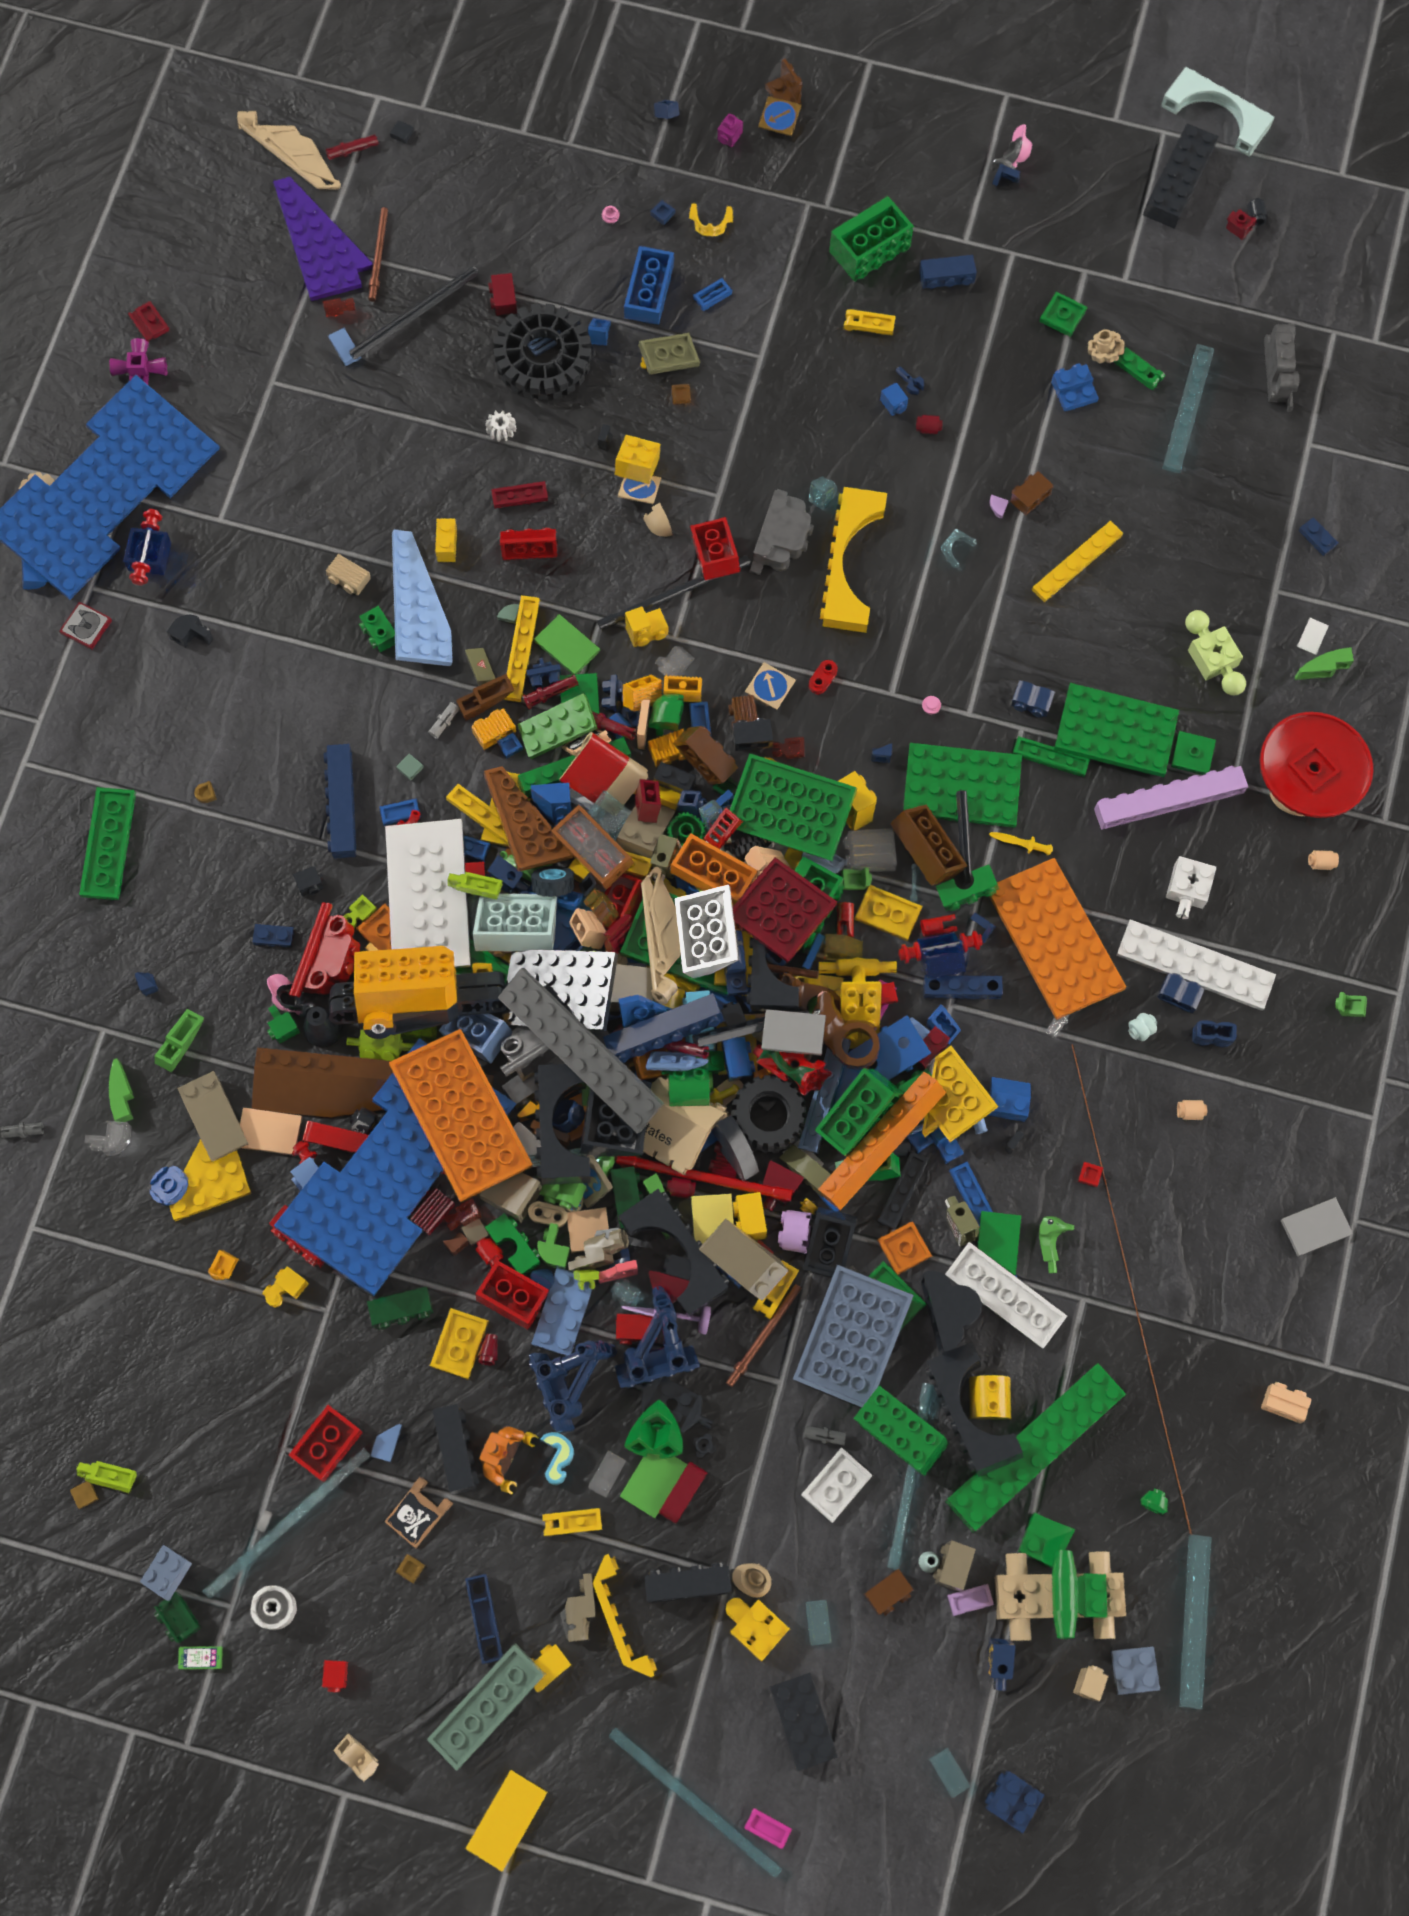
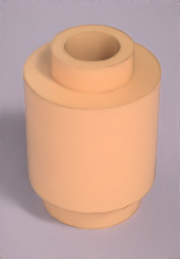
[1308,850,1339,870]
[1177,1100,1207,1120]

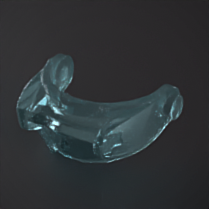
[941,529,976,567]

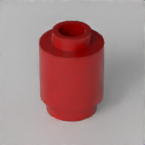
[475,1237,504,1267]

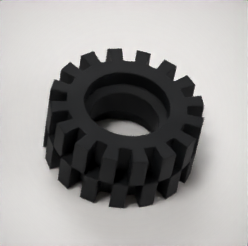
[730,835,766,861]

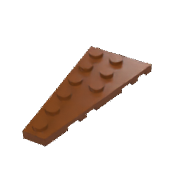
[484,766,574,872]

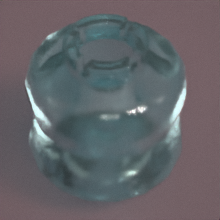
[611,1279,641,1307]

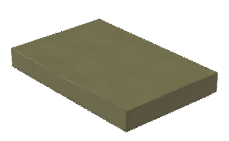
[638,333,700,375]

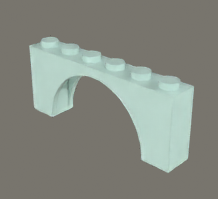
[1161,67,1274,156]

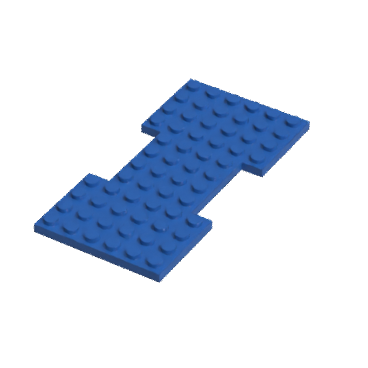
[0,375,219,600]
[274,1038,516,1296]

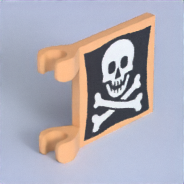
[562,729,612,756]

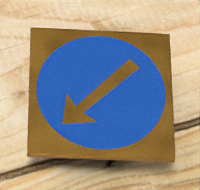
[758,96,801,136]

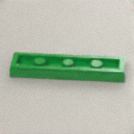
[1013,736,1090,777]

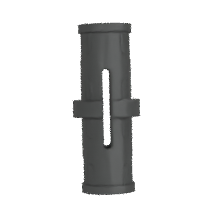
[1,1122,44,1139]
[804,1425,846,1446]

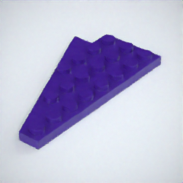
[273,177,373,301]

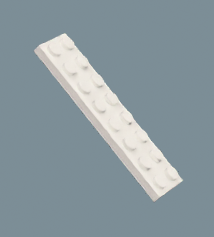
[1116,920,1276,1011]

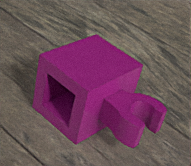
[717,113,743,147]

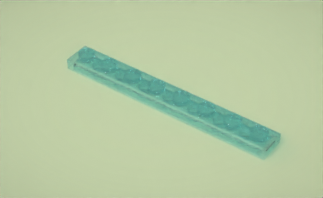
[1162,344,1214,473]
[1180,1535,1211,1709]

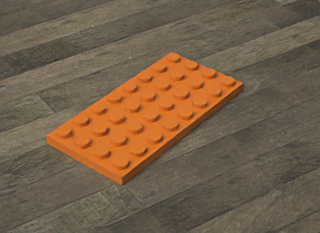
[989,858,1126,1020]
[389,1029,533,1202]

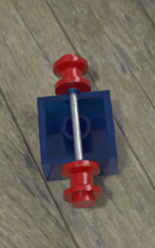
[123,509,172,586]
[899,931,983,979]

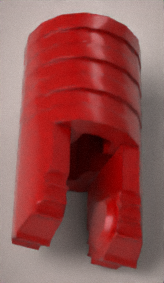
[837,902,854,938]
[920,914,957,937]

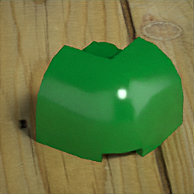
[648,694,684,736]

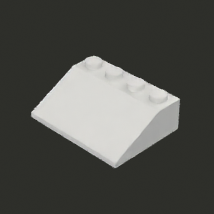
[675,885,739,978]

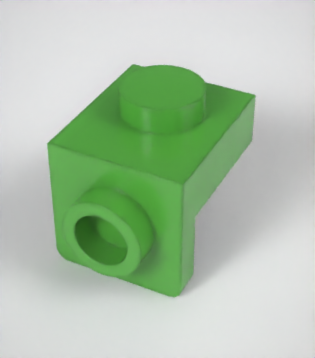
[841,867,872,890]
[1336,992,1367,1017]

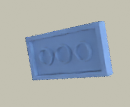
[532,1267,596,1356]

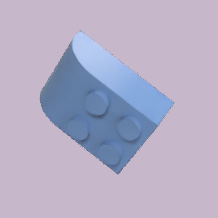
[439,1014,512,1064]

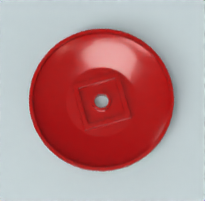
[1260,712,1373,818]

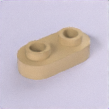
[528,1202,568,1227]

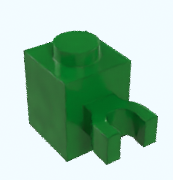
[267,1005,300,1044]

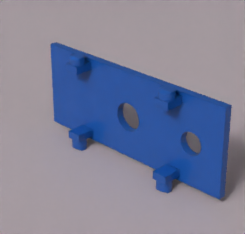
[831,1015,931,1109]

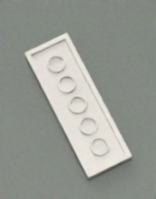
[945,1242,1067,1349]

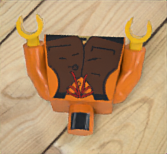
[479,1426,538,1494]

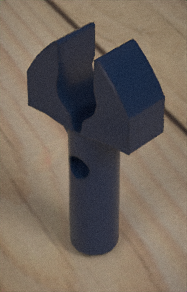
[896,366,924,395]

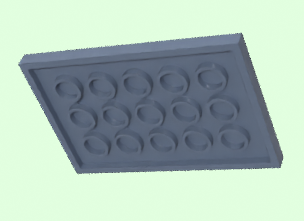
[793,1265,913,1407]

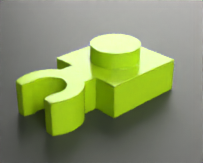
[343,894,377,928]

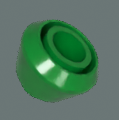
[1140,1488,1168,1515]

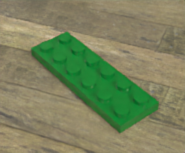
[79,787,136,900]

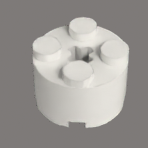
[251,1586,297,1630]

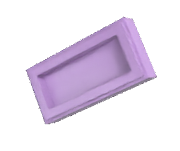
[947,1584,994,1616]

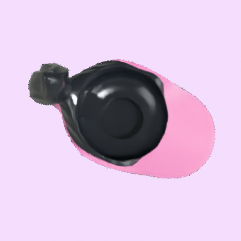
[267,974,315,1018]

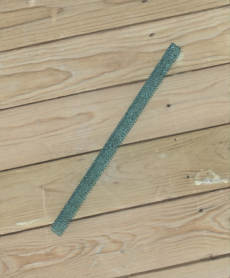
[203,1448,371,1598]
[609,1728,782,1878]

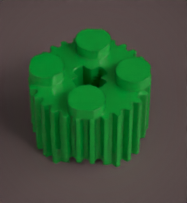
[667,812,705,846]

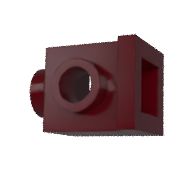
[1226,209,1257,240]

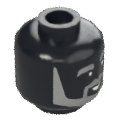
[349,1108,379,1135]

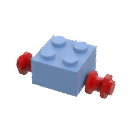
[290,1141,318,1191]

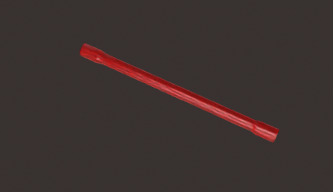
[616,1156,793,1202]

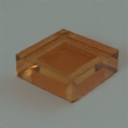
[671,384,691,404]

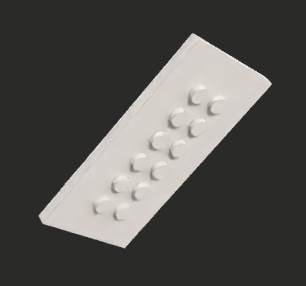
[385,819,471,968]

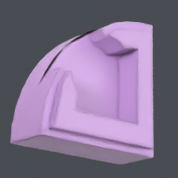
[990,495,1008,519]

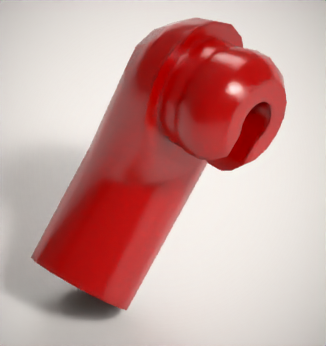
[397,810,420,825]

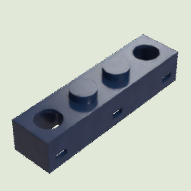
[923,975,1003,999]
[465,1574,503,1664]

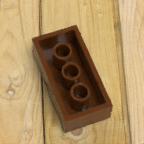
[890,804,968,886]

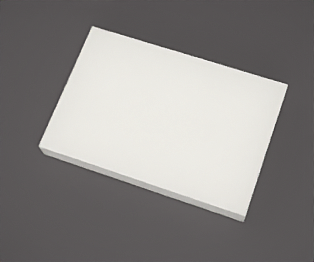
[801,1448,873,1523]

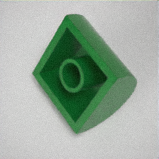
[667,1068,710,1106]

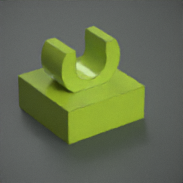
[574,1269,599,1290]

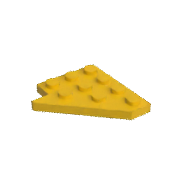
[922,1046,998,1142]
[169,1139,251,1221]

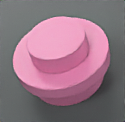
[602,206,619,223]
[922,696,941,714]

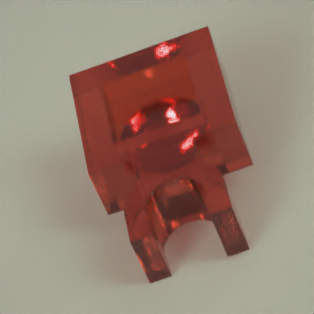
[323,298,356,317]
[772,737,805,759]
[444,1198,482,1231]

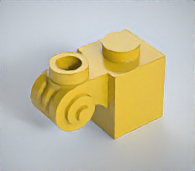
[262,1266,309,1307]

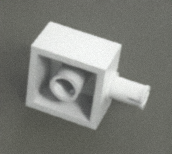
[1166,856,1216,919]

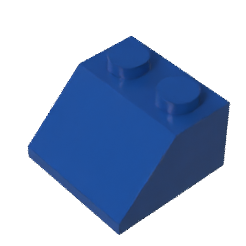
[531,783,571,823]
[721,1037,755,1082]
[987,1077,1031,1122]

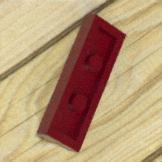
[491,481,548,509]

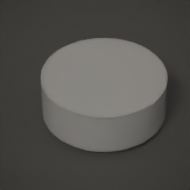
[256,1510,272,1532]

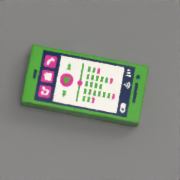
[178,1647,223,1669]

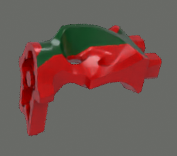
[753,1044,832,1095]

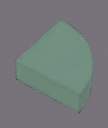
[497,604,519,624]

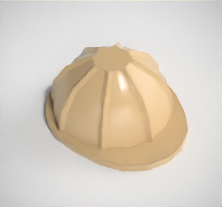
[732,1563,772,1597]

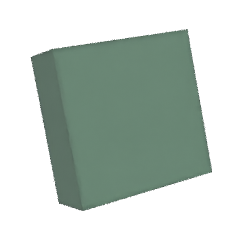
[396,754,424,781]

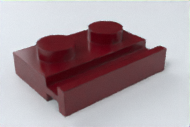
[128,301,170,343]
[604,914,632,954]

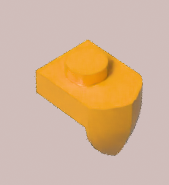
[208,1250,239,1280]

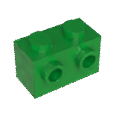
[359,606,395,653]

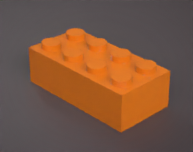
[671,833,758,907]

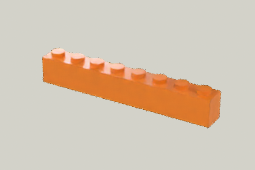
[818,1072,946,1210]

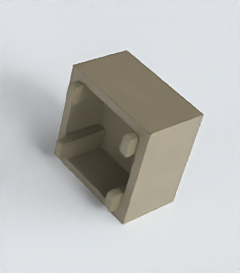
[933,1541,976,1592]

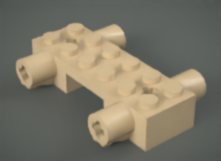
[995,1552,1126,1641]

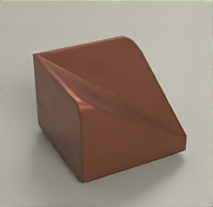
[443,1233,469,1256]

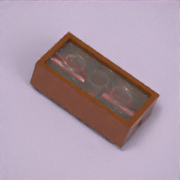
[551,805,634,889]

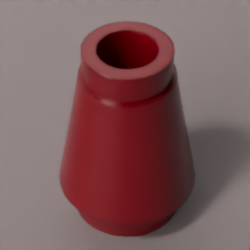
[478,1334,498,1366]

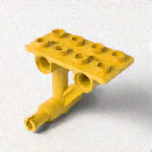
[818,957,897,1049]

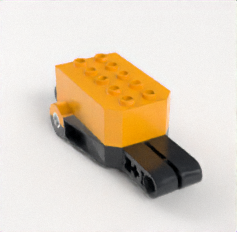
[329,946,507,1039]

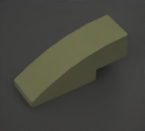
[779,1144,831,1198]

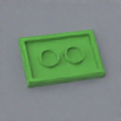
[534,614,600,675]
[620,1454,687,1518]

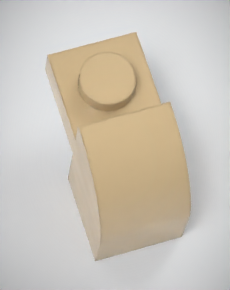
[334,1733,379,1781]

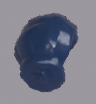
[552,1099,585,1133]

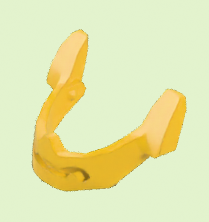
[689,204,733,236]

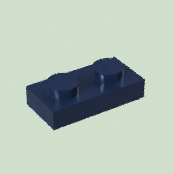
[1299,517,1338,556]
[252,924,294,948]

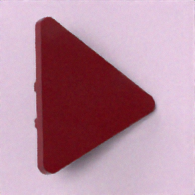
[648,1270,689,1304]

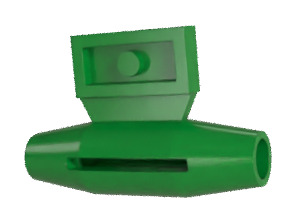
[1052,1550,1108,1639]

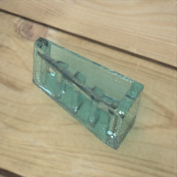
[699,800,727,839]

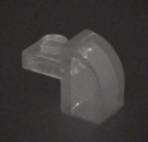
[655,646,695,677]
[84,1121,132,1156]

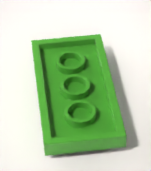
[518,693,598,759]

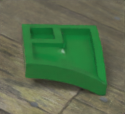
[1018,1513,1075,1569]

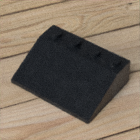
[580,1080,652,1157]

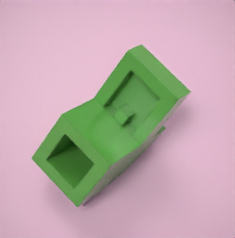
[537,1223,570,1270]

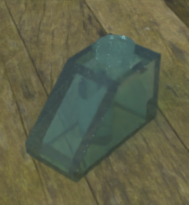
[809,476,837,510]

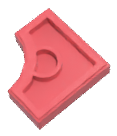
[598,1260,638,1283]

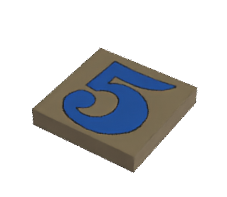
[582,1155,613,1208]

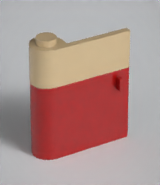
[559,732,648,817]

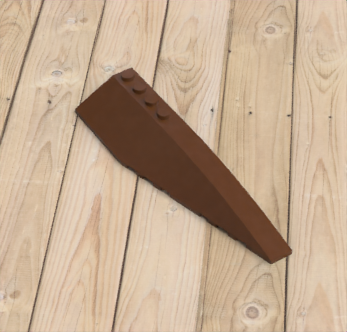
[252,1048,494,1118]

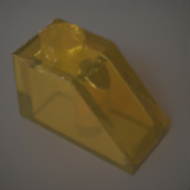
[824,934,863,960]

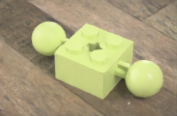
[1185,610,1246,696]

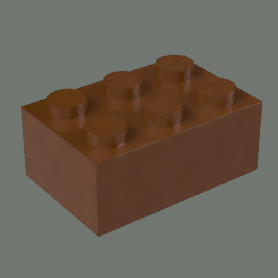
[672,726,738,785]

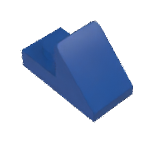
[929,1128,964,1164]

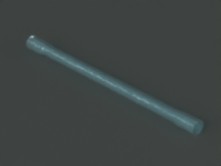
[887,1383,934,1570]

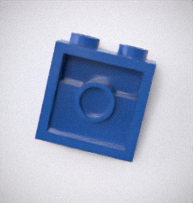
[1051,363,1099,412]

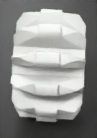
[486,410,516,442]

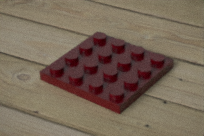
[732,857,837,962]

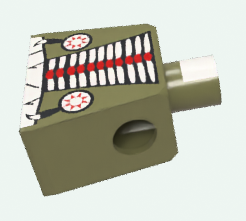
[650,834,682,882]
[945,1196,979,1247]

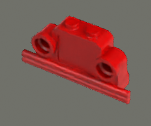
[289,902,360,998]

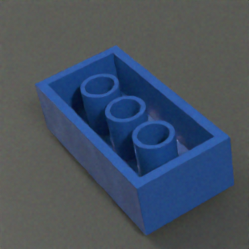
[624,246,674,325]

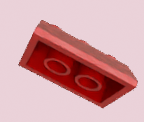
[500,528,557,560]
[597,873,643,929]
[476,1260,549,1330]

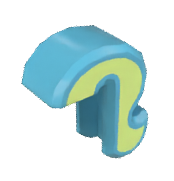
[540,1432,574,1485]

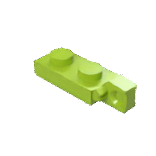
[447,872,503,900]
[77,1461,137,1493]

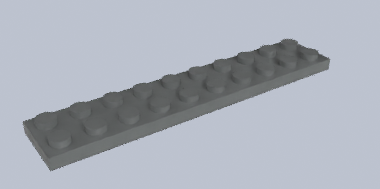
[498,968,664,1133]

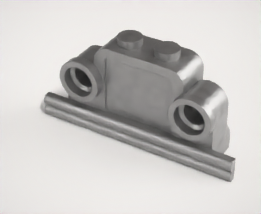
[1264,324,1299,412]
[750,489,814,575]
[500,1027,559,1081]

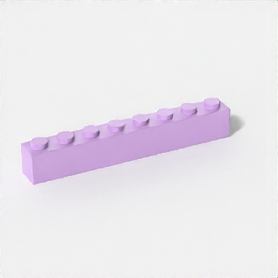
[1094,766,1248,830]

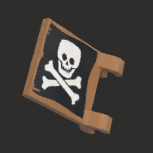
[385,1477,453,1548]

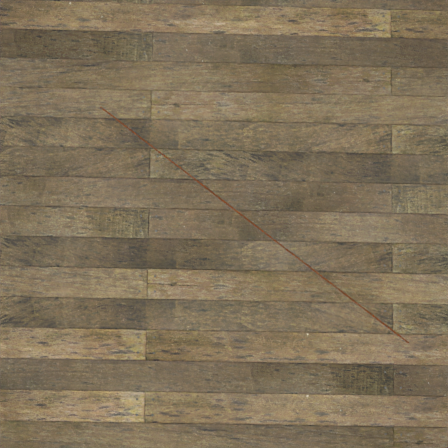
[1072,1044,1192,1535]

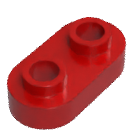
[809,660,838,694]

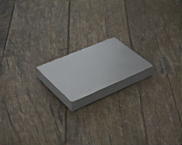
[762,1010,826,1055]
[1281,1197,1353,1256]

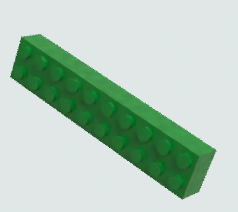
[945,1363,1126,1533]

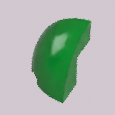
[624,1399,683,1459]

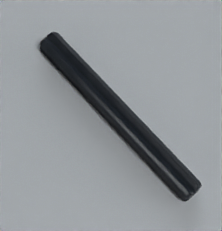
[956,790,972,884]

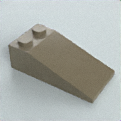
[617,805,678,859]
[178,1071,248,1162]
[699,1218,789,1301]

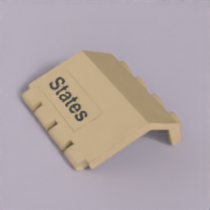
[643,1077,731,1175]

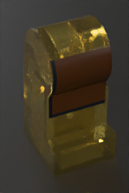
[583,889,619,927]

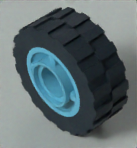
[531,866,574,897]

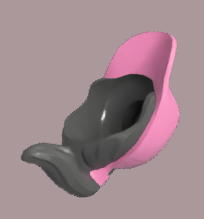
[993,124,1032,169]

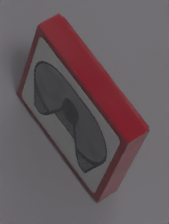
[59,601,112,650]

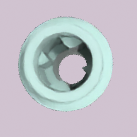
[919,1551,940,1573]

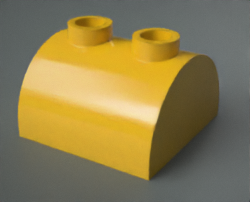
[969,1375,1011,1420]

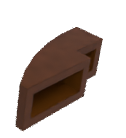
[456,674,515,721]

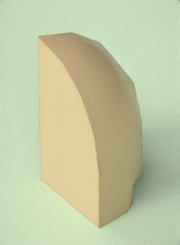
[643,503,672,537]

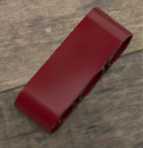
[658,1461,708,1524]

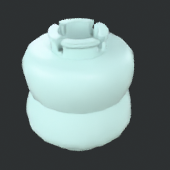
[1128,1013,1157,1041]

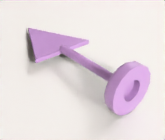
[622,1306,711,1335]

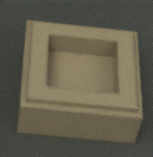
[462,1218,489,1246]

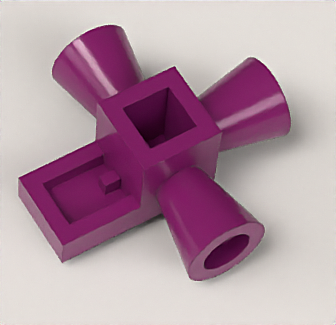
[109,338,167,385]

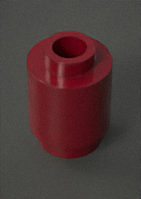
[916,415,943,434]
[666,1176,696,1199]

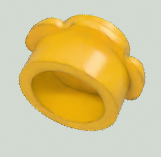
[800,1198,818,1215]

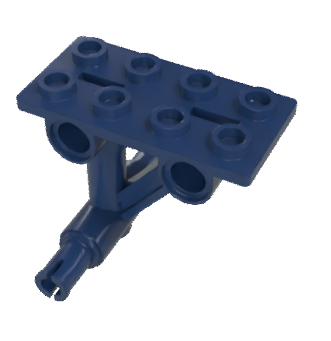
[614,1286,700,1388]
[529,1340,617,1433]

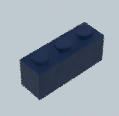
[919,255,976,289]

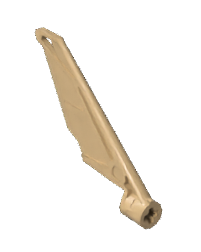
[237,111,341,190]
[641,867,681,1004]

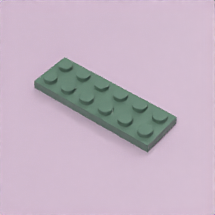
[427,1644,546,1771]

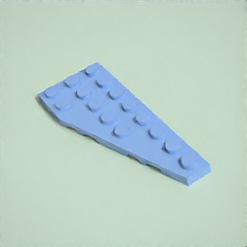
[392,530,452,666]

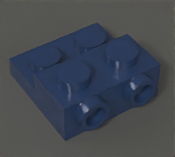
[985,1771,1044,1833]

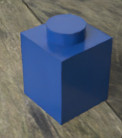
[880,382,908,416]

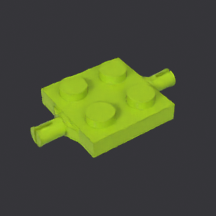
[346,1030,414,1061]

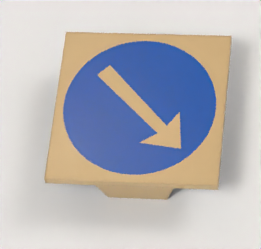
[618,476,661,504]
[745,662,796,710]

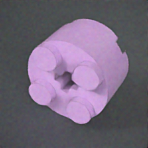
[778,1210,812,1253]

